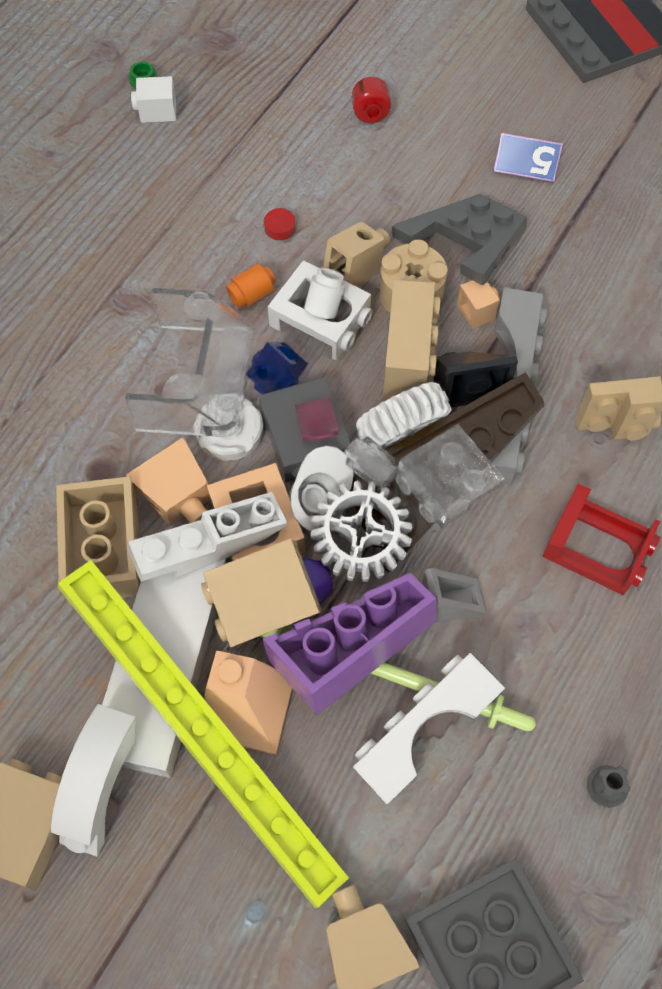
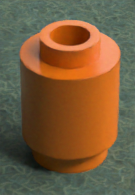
[225,263,276,309]

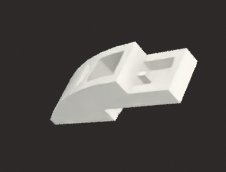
[127,492,287,582]

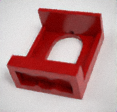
[542,483,661,596]

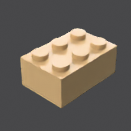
[383,279,440,402]
[56,476,141,604]

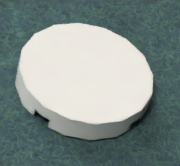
[194,395,264,461]

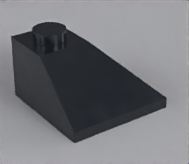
[433,352,518,408]

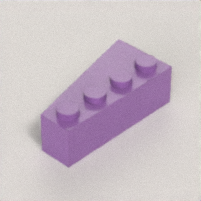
[263,573,437,715]

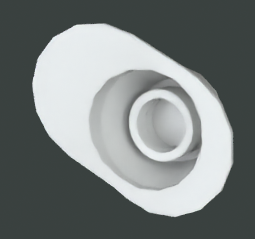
[289,446,354,531]

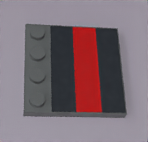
[526,0,662,83]

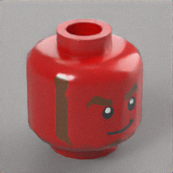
[351,76,392,124]

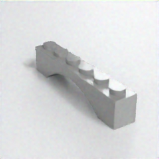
[477,287,547,485]

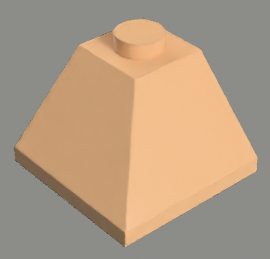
[204,650,293,755]

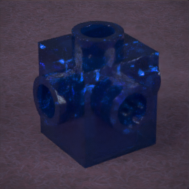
[245,342,308,395]

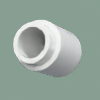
[304,268,345,321]

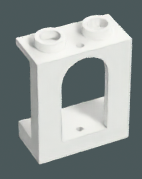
[268,260,373,360]

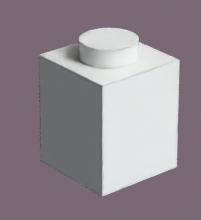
[131,76,176,123]

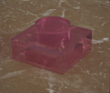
[295,397,338,442]

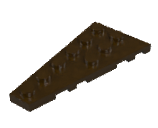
[350,372,544,573]

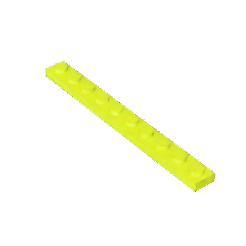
[58,560,349,908]

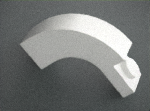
[51,704,136,857]

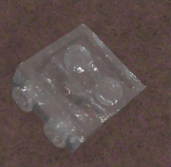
[396,424,505,529]

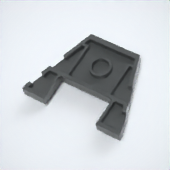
[392,194,527,285]

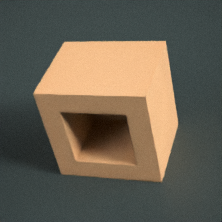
[457,280,500,329]

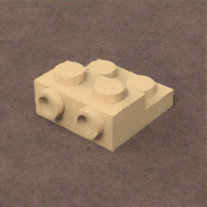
[575,376,662,441]

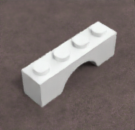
[353,653,505,804]

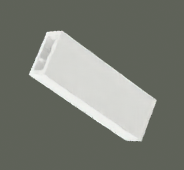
[102,557,231,778]

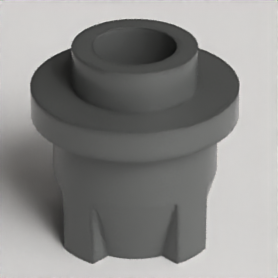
[587,765,631,808]

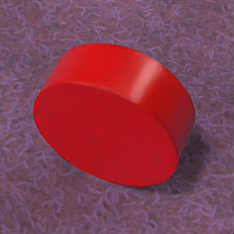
[264,208,296,240]

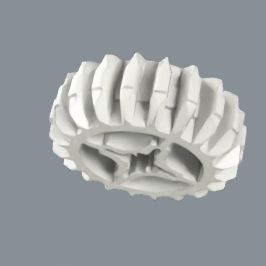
[356,382,451,452]
[311,480,412,582]

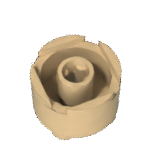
[380,240,448,313]

